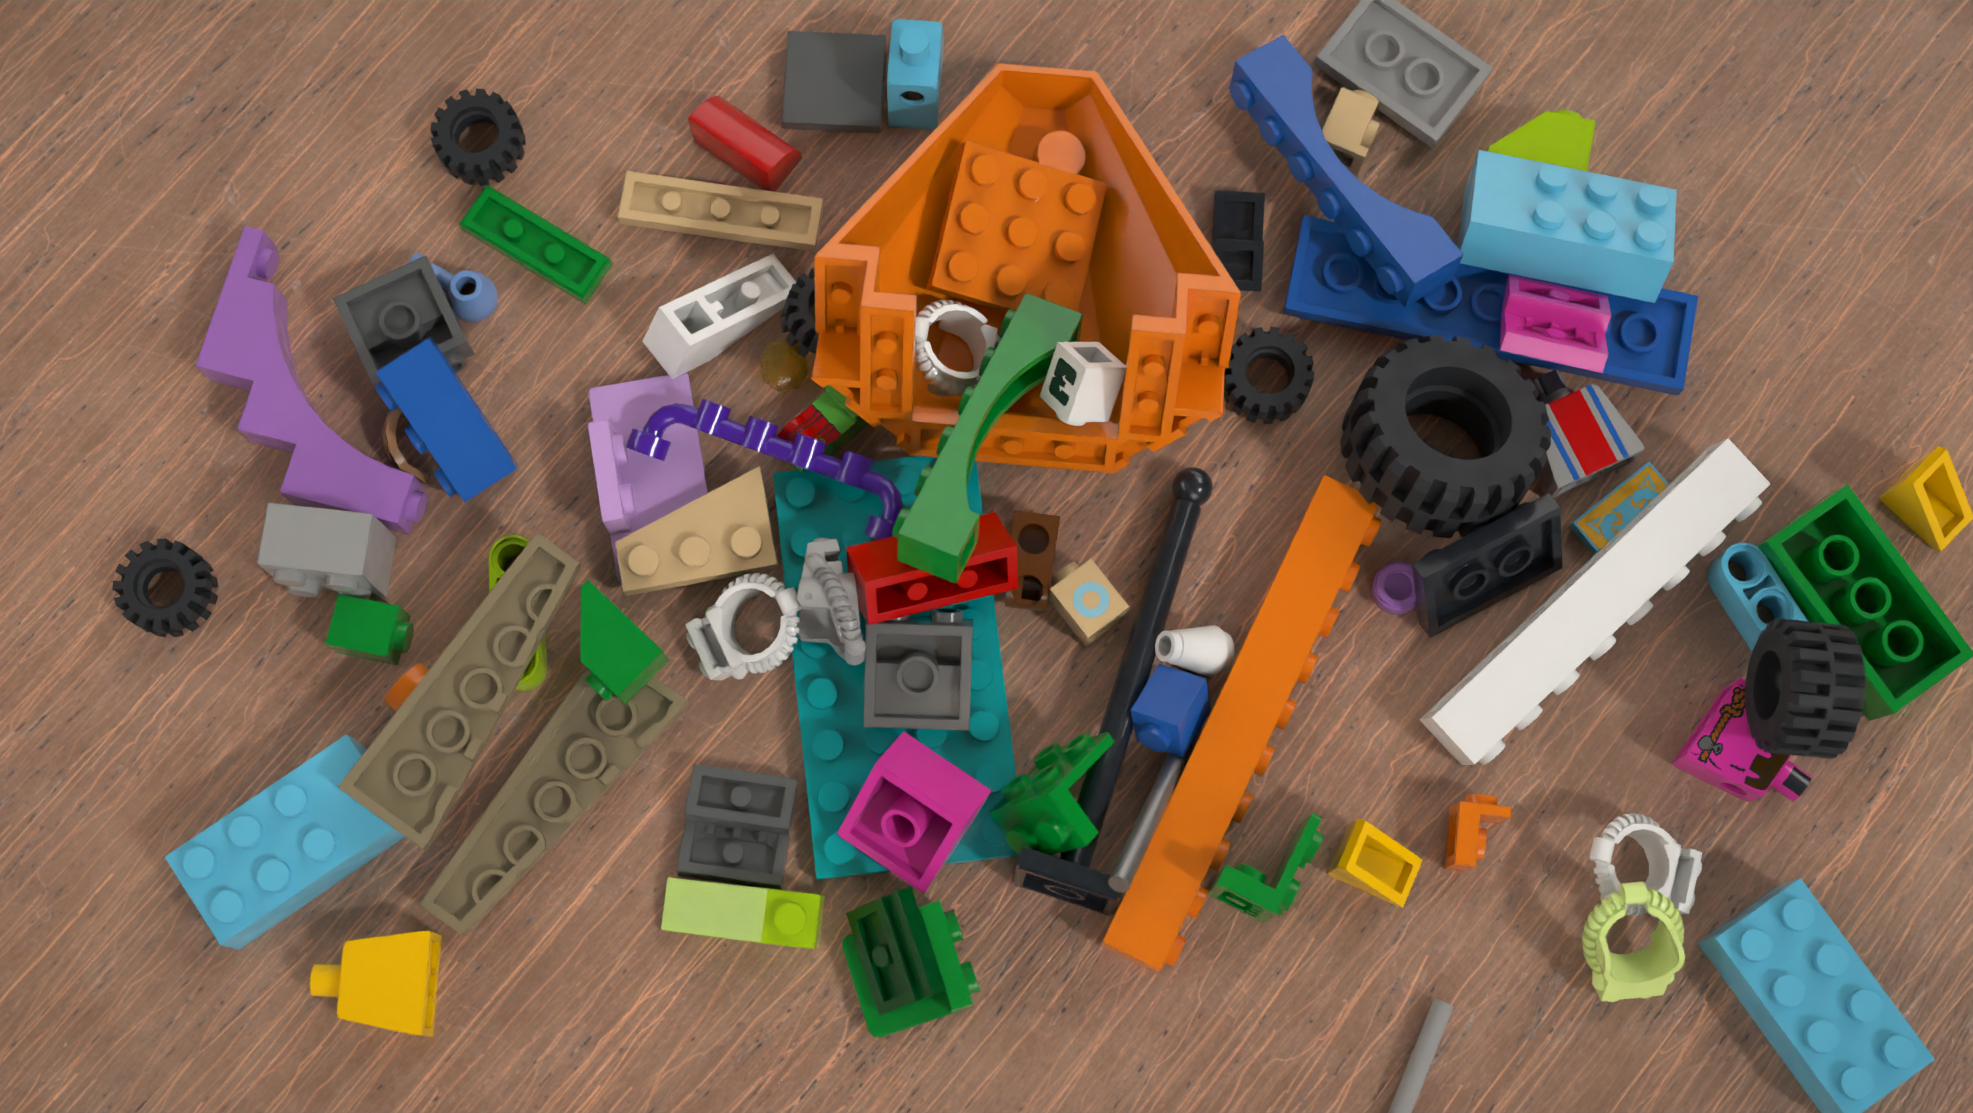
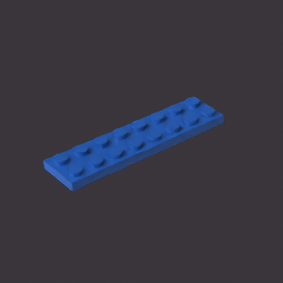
[1283,215,1698,396]

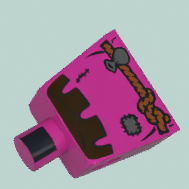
[1671,677,1812,802]

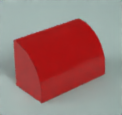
[688,95,802,192]

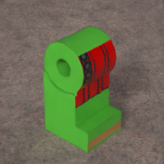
[777,385,869,473]

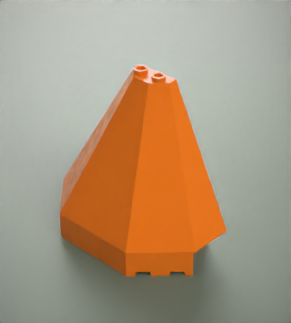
[811,63,1241,473]

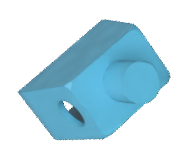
[887,19,944,130]

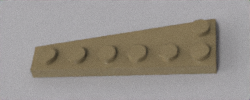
[419,669,690,936]

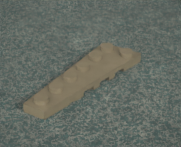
[338,533,581,851]

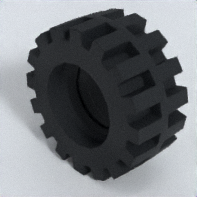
[430,88,526,186]
[1224,327,1315,424]

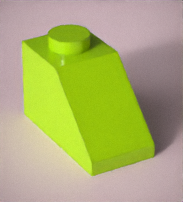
[1487,110,1596,171]

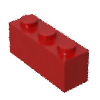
[846,512,1018,625]

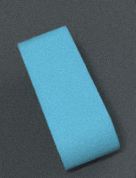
[1707,542,1807,652]

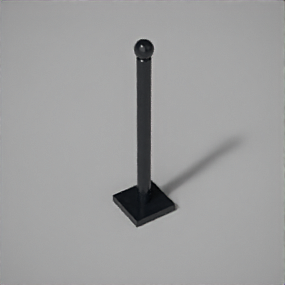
[1013,467,1213,916]

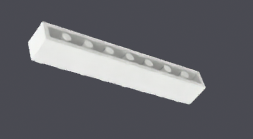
[1419,438,1770,766]

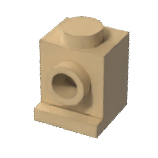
[1322,87,1380,176]

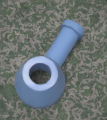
[408,252,498,322]

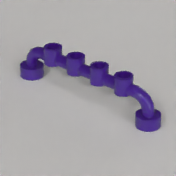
[626,399,904,540]

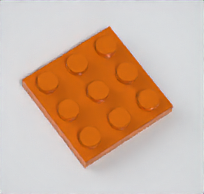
[927,140,1108,312]

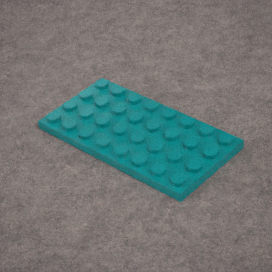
[773,456,1020,881]

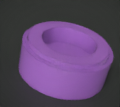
[1371,561,1417,615]

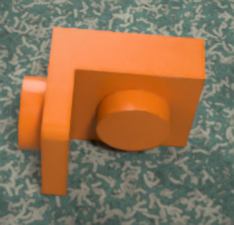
[1444,794,1512,872]

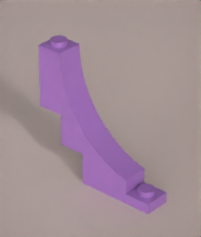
[195,226,427,535]

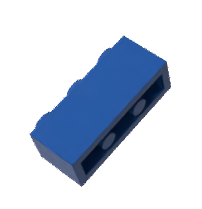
[374,337,518,503]

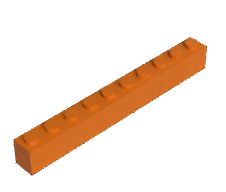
[1100,475,1382,974]

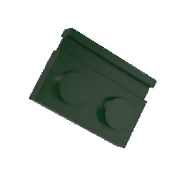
[846,887,946,1016]

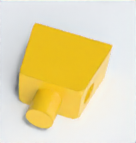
[310,931,442,1037]

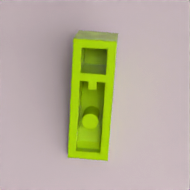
[661,877,825,949]

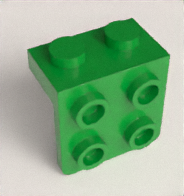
[989,732,1115,855]
[842,900,980,1038]

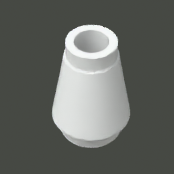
[1155,625,1235,677]

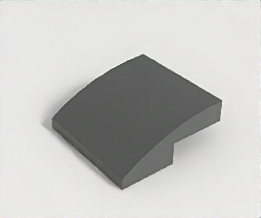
[676,764,798,890]

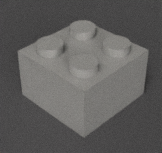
[257,503,397,600]

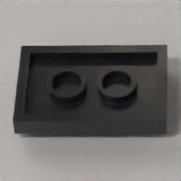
[1412,493,1563,638]

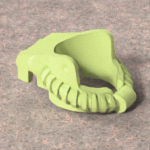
[1582,881,1685,1002]

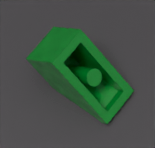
[580,580,669,705]

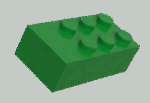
[1755,484,1973,721]

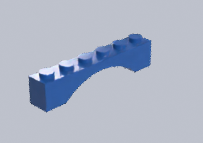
[1229,34,1464,308]

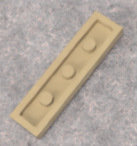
[618,171,824,252]

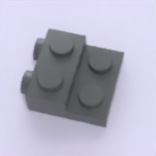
[333,256,474,387]
[864,608,973,731]

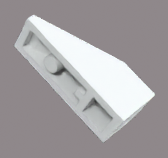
[642,254,796,379]

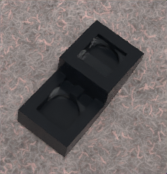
[1212,190,1265,292]

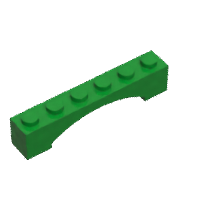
[892,293,1083,584]

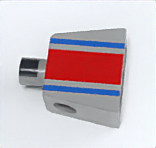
[1532,370,1645,498]

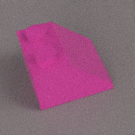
[837,731,992,894]

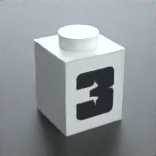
[1039,342,1126,426]

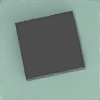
[782,31,886,133]

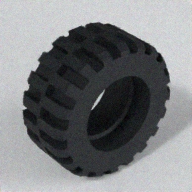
[1340,335,1551,538]

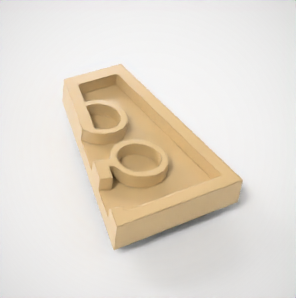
[615,466,778,596]

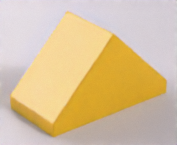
[1879,446,1973,552]
[1327,818,1423,908]

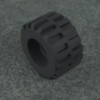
[1745,619,1865,759]

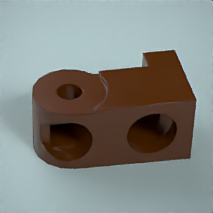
[1005,511,1060,612]

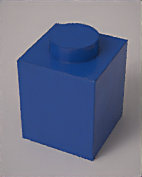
[1131,664,1211,757]

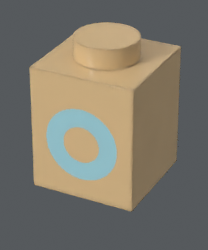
[1048,558,1129,647]

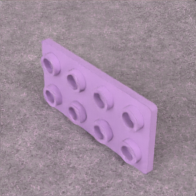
[588,373,708,584]

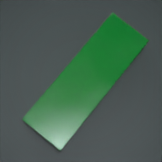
[459,185,613,305]

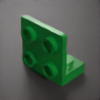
[1208,812,1324,923]

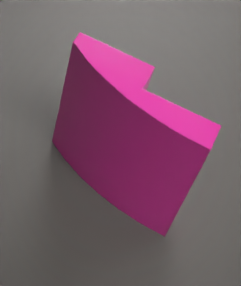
[1500,274,1611,373]

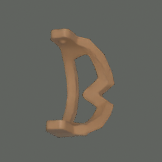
[381,408,429,484]

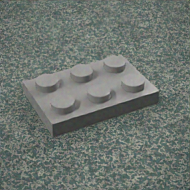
[1314,0,1493,148]

